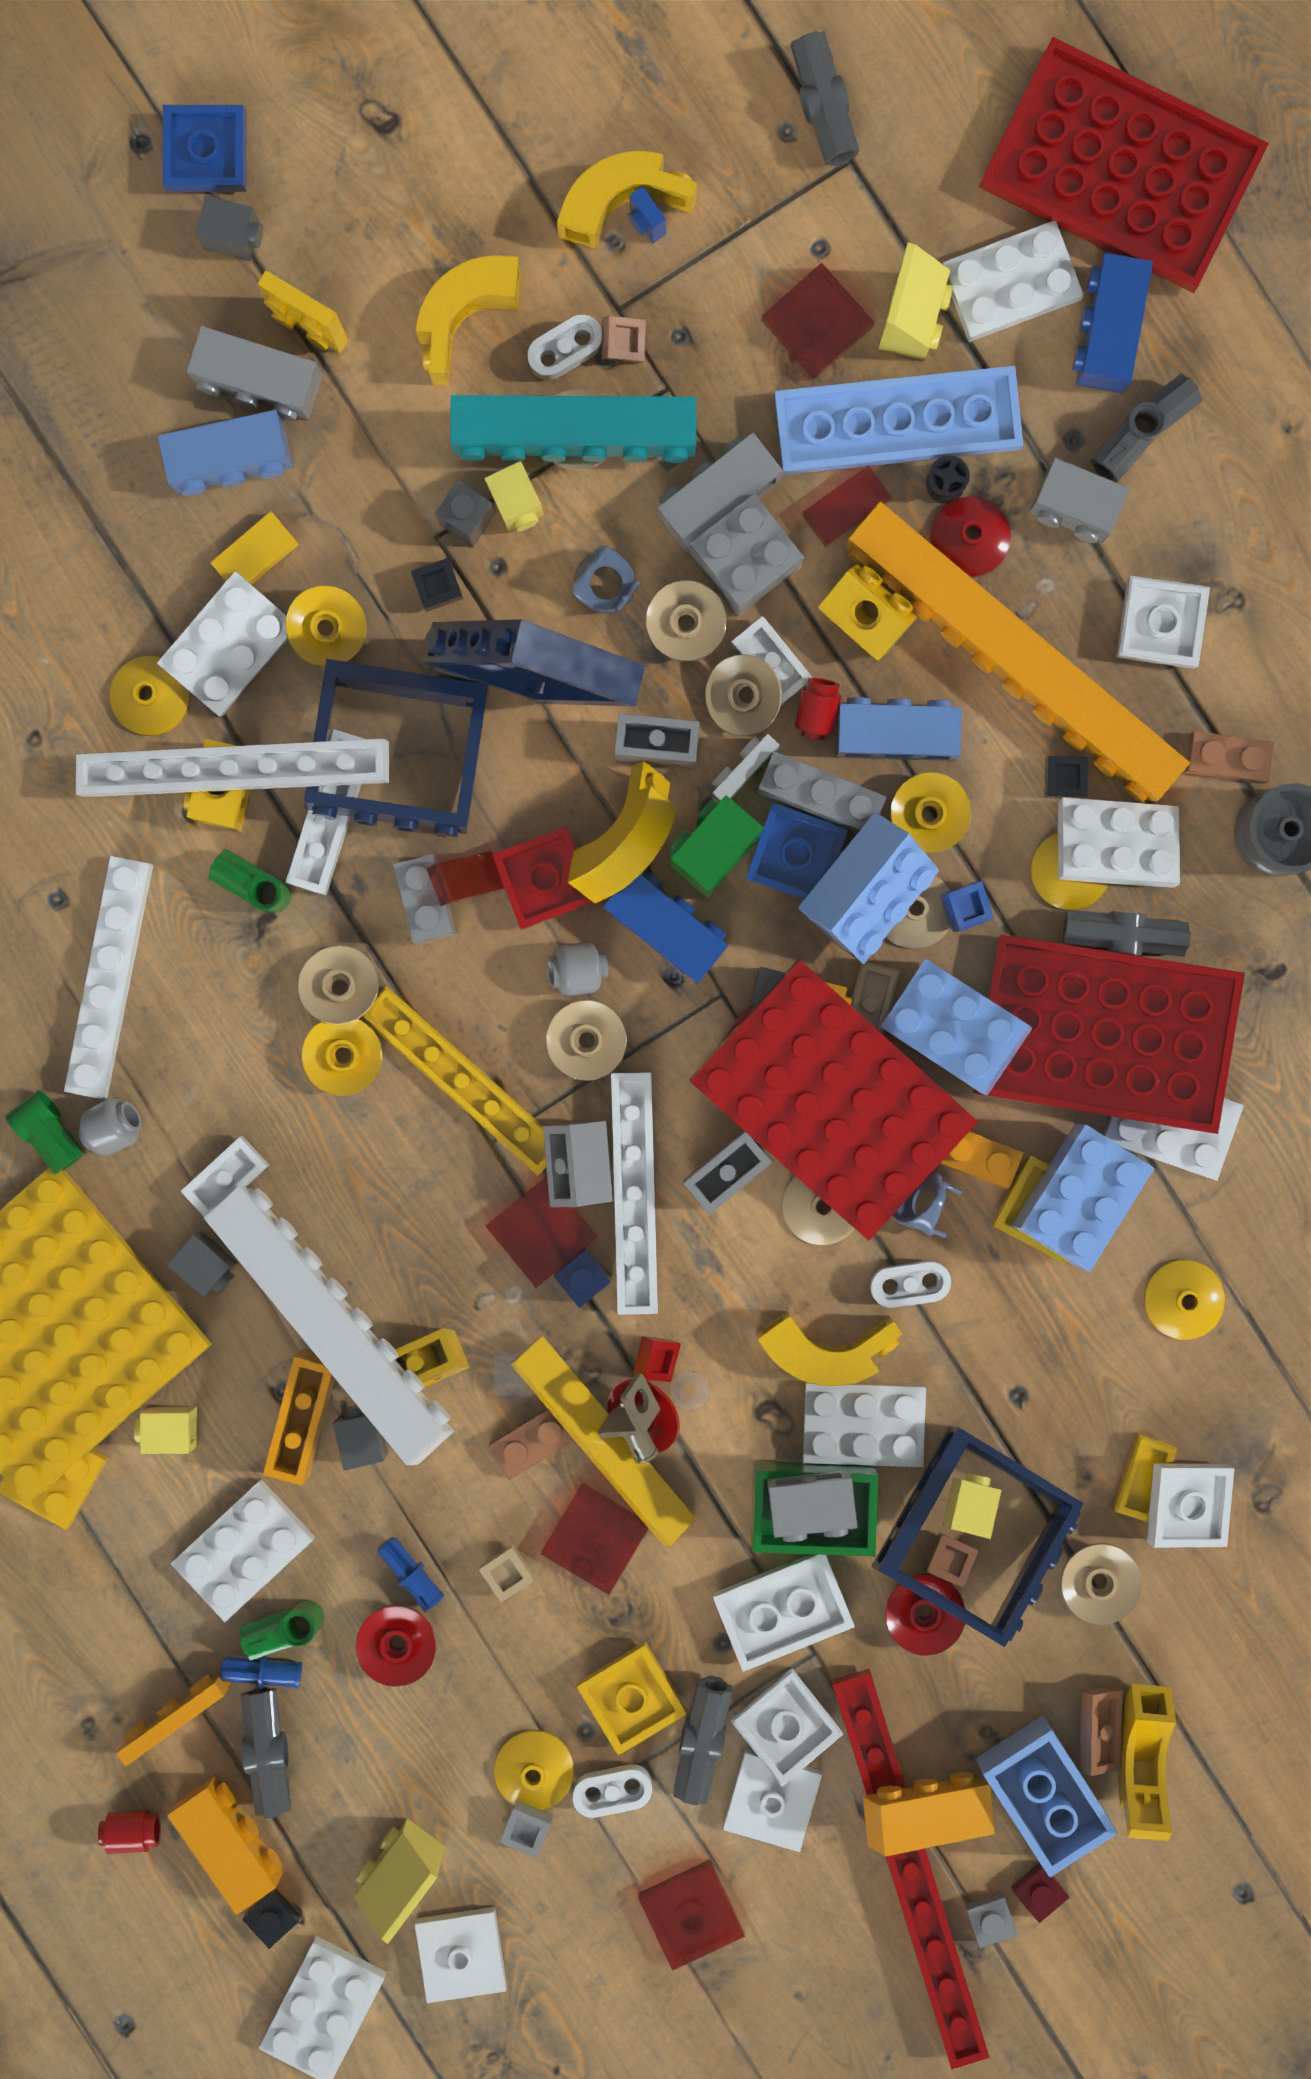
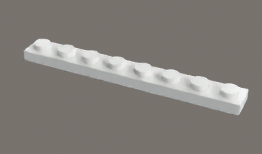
[76,739,389,797]

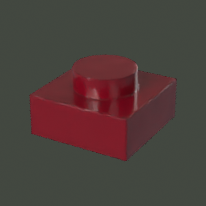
[1011,1862,1070,1923]

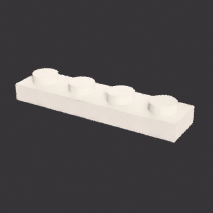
[286,729,365,895]

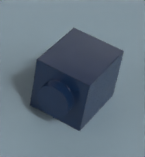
[554,1246,612,1308]

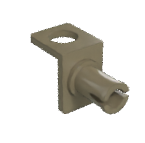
[598,1374,660,1464]

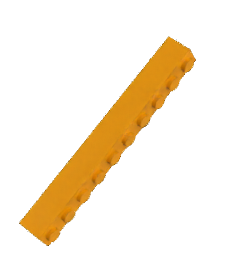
[845,501,1190,804]

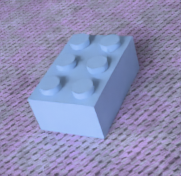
[798,812,939,964]
[881,958,1032,1095]
[1011,1124,1155,1272]
[976,1715,1118,1877]

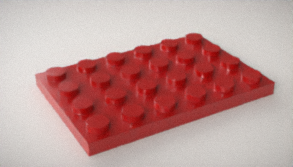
[979,36,1269,293]
[973,934,1245,1134]
[689,958,978,1241]

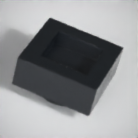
[411,558,464,612]
[1044,756,1089,799]
[242,1888,301,1949]

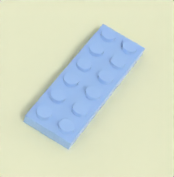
[774,366,1024,475]

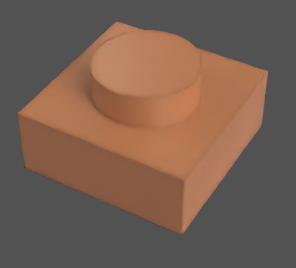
[601,316,646,363]
[924,1532,979,1588]

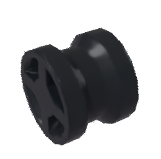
[926,455,970,504]

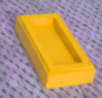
[210,511,299,585]
[1112,1433,1177,1522]

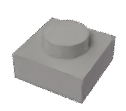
[500,1800,553,1858]
[965,1891,1018,1948]

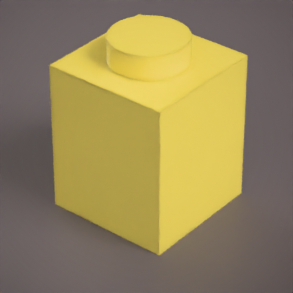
[484,461,544,532]
[134,1406,198,1454]
[942,1472,1002,1539]

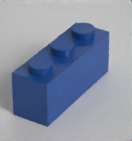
[1072,253,1153,393]
[604,869,728,984]

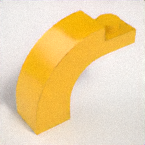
[557,151,698,250]
[415,255,521,386]
[568,761,677,903]
[756,1311,903,1386]
[1118,1683,1176,1841]

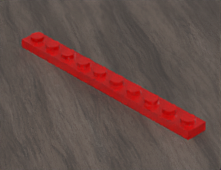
[831,1669,990,2070]

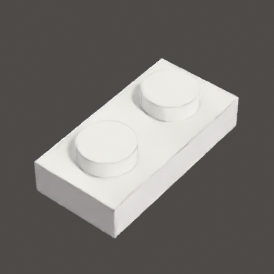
[731,616,813,706]
[711,734,779,802]
[181,1136,270,1217]

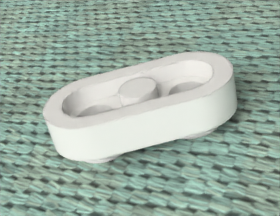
[528,315,602,380]
[870,1260,951,1308]
[573,1764,652,1818]

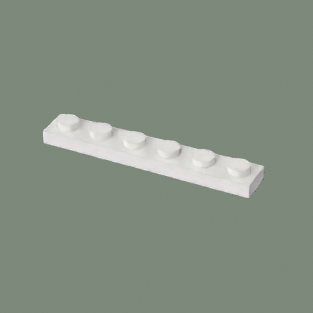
[64,856,153,1099]
[611,1072,658,1315]

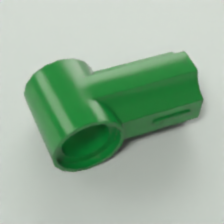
[208,849,291,913]
[5,1090,86,1174]
[239,1600,324,1661]

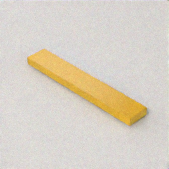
[361,986,547,1176]
[510,1336,696,1547]

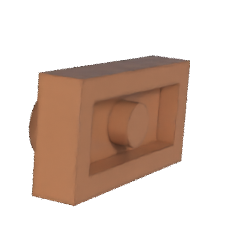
[1185,731,1274,784]
[489,1408,575,1480]
[1080,1685,1123,1776]

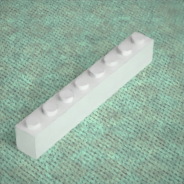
[204,1185,454,1465]

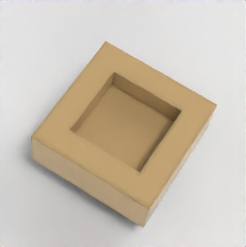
[479,1544,535,1603]

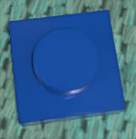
[628,186,666,243]
[941,881,994,932]

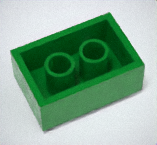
[670,795,764,900]
[751,1461,878,1557]

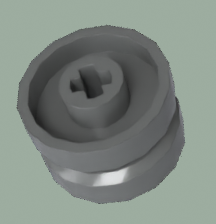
[1234,783,1311,877]

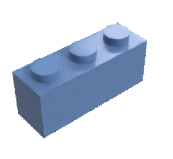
[158,410,294,496]
[836,697,962,761]

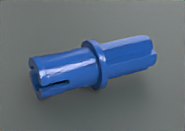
[377,1537,444,1612]
[220,1656,302,1689]

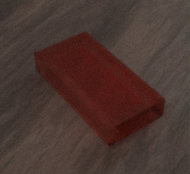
[802,465,891,547]
[427,851,504,906]

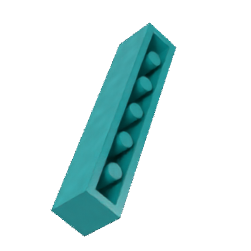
[450,395,697,463]

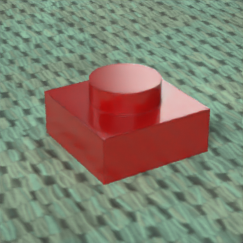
[633,1336,681,1382]

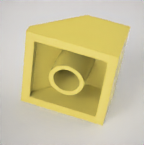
[878,243,954,361]
[354,1818,445,1944]

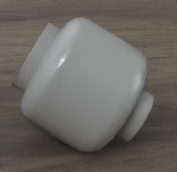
[547,942,608,997]
[79,1098,142,1156]

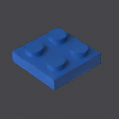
[163,105,246,192]
[745,803,848,900]

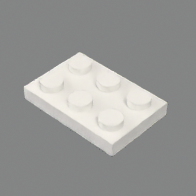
[942,221,1084,342]
[157,571,288,717]
[1058,797,1180,888]
[1103,1098,1244,1181]
[802,1382,926,1467]
[171,1479,315,1622]
[712,1554,855,1672]
[259,1936,386,2079]

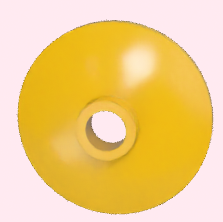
[285,586,367,667]
[109,656,190,736]
[890,772,971,853]
[1030,833,1109,910]
[302,1019,383,1096]
[1144,1259,1225,1340]
[494,1730,574,1810]

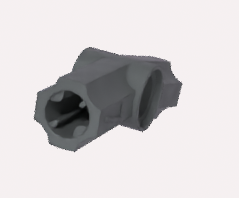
[790,31,859,166]
[1090,373,1203,483]
[1063,910,1191,957]
[673,1675,732,1806]
[240,1687,291,1819]

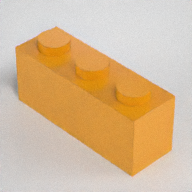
[263,1350,336,1486]
[863,1772,995,1856]
[167,1774,283,1915]

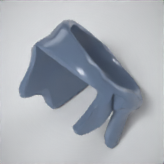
[572,546,640,613]
[893,1172,963,1238]

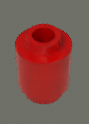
[795,678,842,740]
[98,1810,161,1855]

